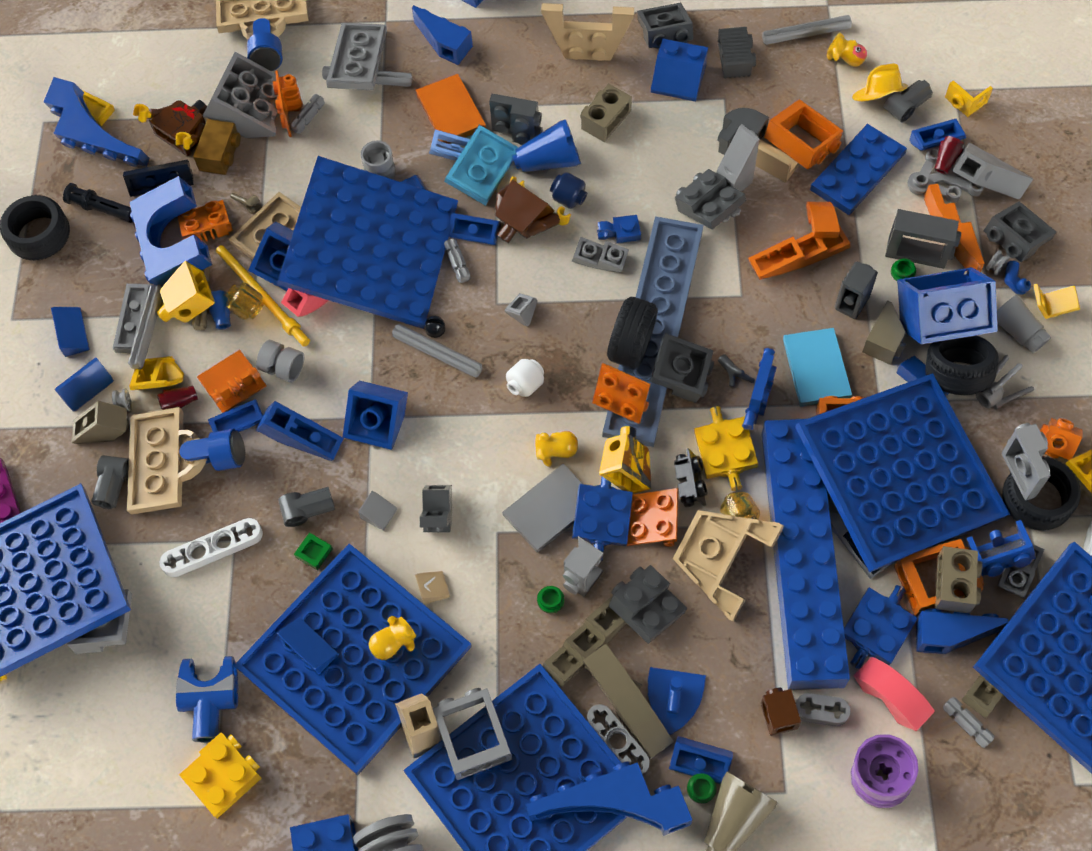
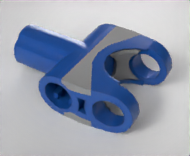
[176,656,239,743]

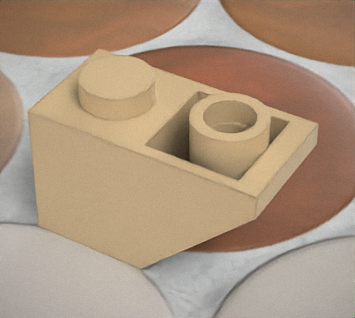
[395,693,440,758]

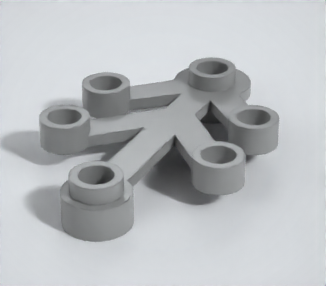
[908,146,994,203]

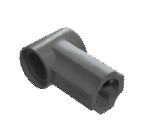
[884,80,933,123]
[91,455,129,509]
[278,487,335,527]

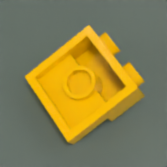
[179,732,262,819]

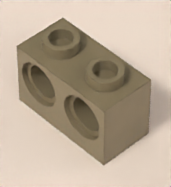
[580,84,632,142]
[935,546,982,614]

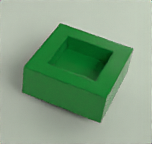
[294,532,333,571]

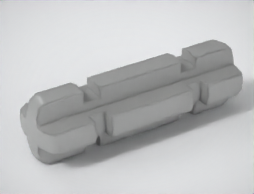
[290,94,325,134]
[444,238,471,283]
[943,697,995,748]

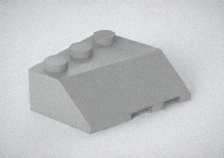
[203,52,277,138]

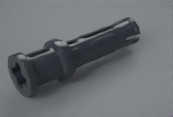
[63,183,133,223]

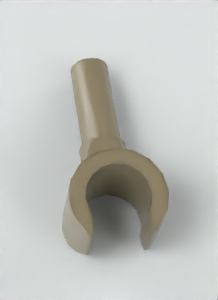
[230,193,262,214]

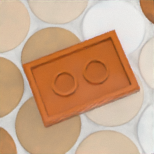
[416,74,486,144]

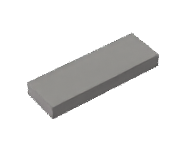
[113,284,151,353]

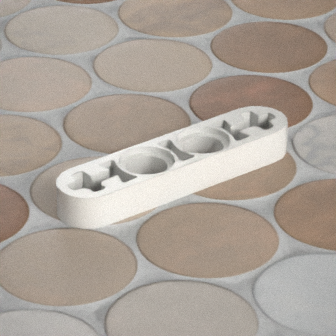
[159,518,263,577]

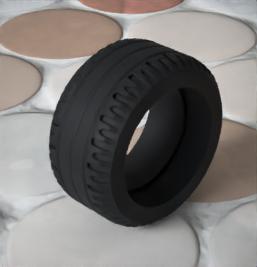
[0,195,70,261]
[607,297,658,369]
[925,335,999,395]
[1002,456,1081,531]

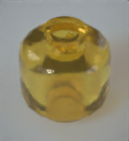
[225,282,264,320]
[720,492,760,520]

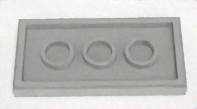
[326,23,387,90]

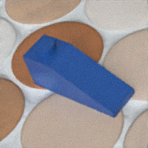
[256,401,344,461]

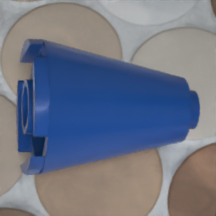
[512,119,581,172]

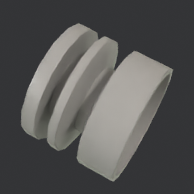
[353,814,424,851]

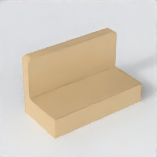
[755,139,799,182]

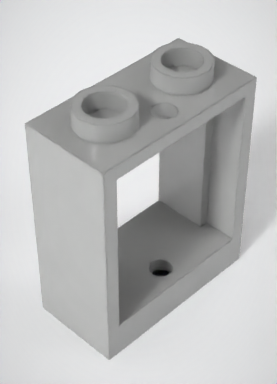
[432,688,512,780]

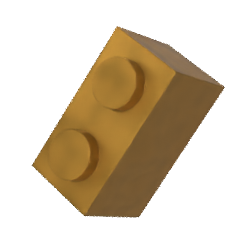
[193,119,241,175]

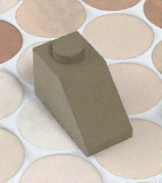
[862,300,906,365]
[72,401,128,444]

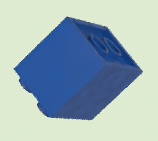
[897,267,998,344]

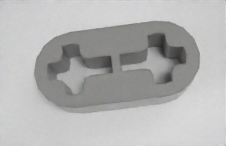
[796,693,851,726]

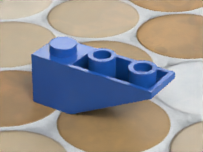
[412,5,473,65]
[916,608,1008,654]

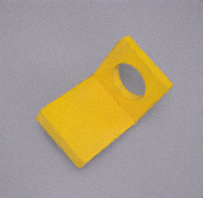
[945,81,993,117]
[1034,284,1080,319]

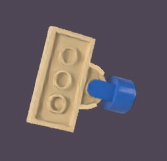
[216,0,309,71]
[127,407,245,515]

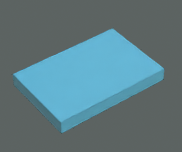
[444,125,519,206]
[783,328,852,407]

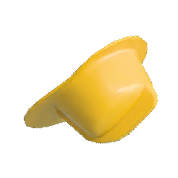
[852,63,908,101]

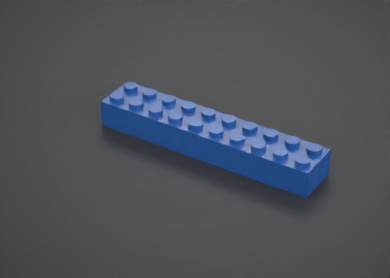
[761,419,850,690]

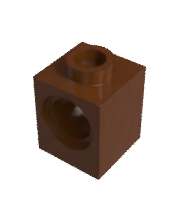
[761,687,801,736]

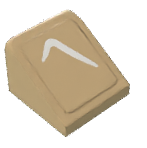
[415,571,450,605]

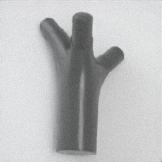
[718,354,755,387]

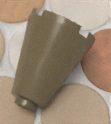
[704,772,778,851]

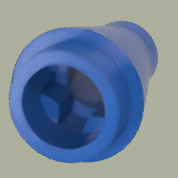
[208,290,231,329]

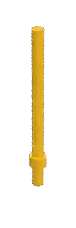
[216,245,310,347]

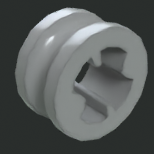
[986,250,1010,276]
[112,389,132,412]

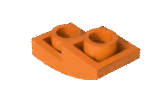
[806,202,840,238]

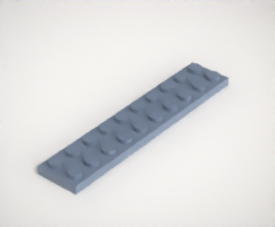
[602,216,704,447]

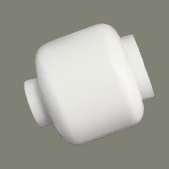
[506,359,544,397]

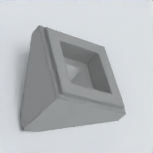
[504,293,538,326]

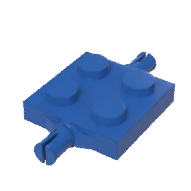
[742,348,777,430]
[572,477,633,561]
[844,585,918,669]

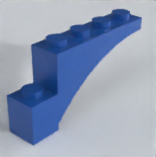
[44,77,150,167]
[526,761,692,836]

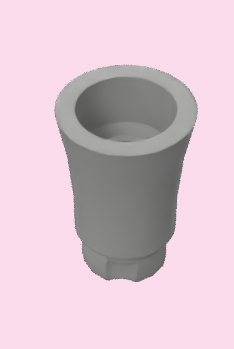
[997,294,1051,353]

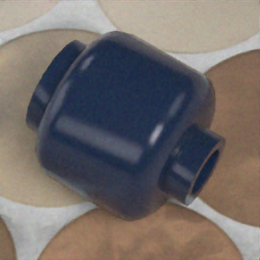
[550,172,588,209]

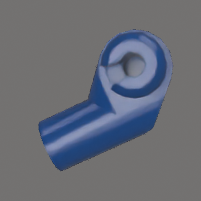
[1004,261,1031,295]

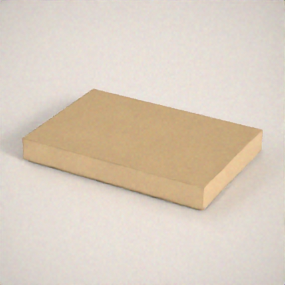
[229,192,301,260]

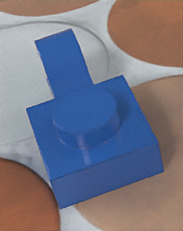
[597,215,641,243]

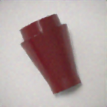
[934,136,964,175]
[157,385,198,410]

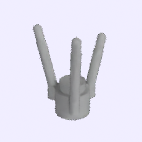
[976,355,1034,410]

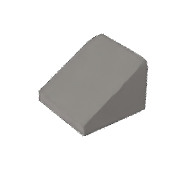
[358,491,397,531]

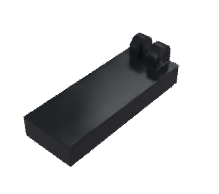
[123,159,194,197]

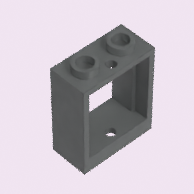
[885,209,961,269]

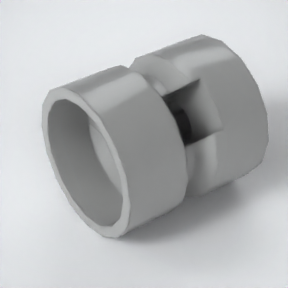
[361,140,396,179]
[256,339,304,383]

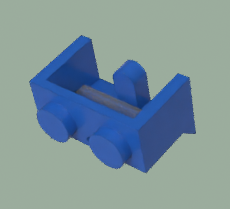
[967,520,1036,577]

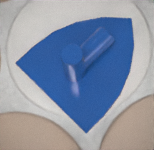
[648,667,706,735]

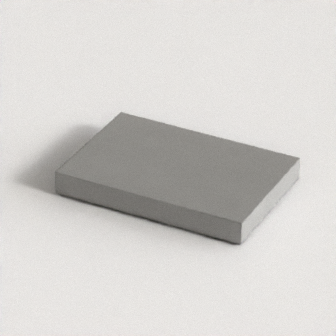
[502,464,582,553]

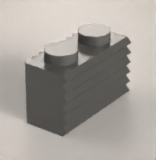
[717,27,756,79]
[835,261,878,319]

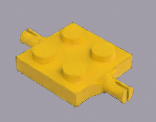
[694,406,758,491]

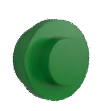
[890,258,916,282]
[537,586,565,613]
[687,773,716,804]

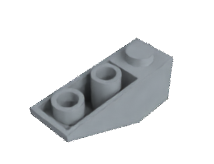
[716,124,760,191]
[953,143,1034,200]

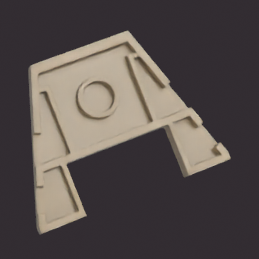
[541,3,634,61]
[673,510,784,621]

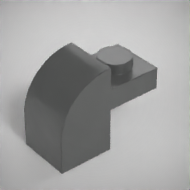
[717,108,769,155]
[420,485,452,532]

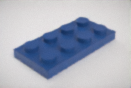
[810,123,907,215]

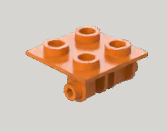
[273,70,303,137]
[177,200,233,242]
[197,350,267,413]
[592,363,651,424]
[627,488,678,547]

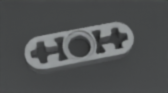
[587,704,650,776]

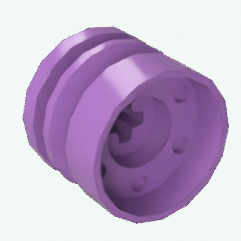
[851,734,919,808]

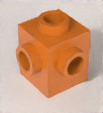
[1040,418,1083,460]

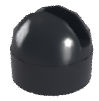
[425,315,445,338]

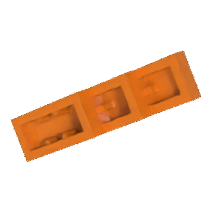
[924,184,985,272]
[748,225,850,280]

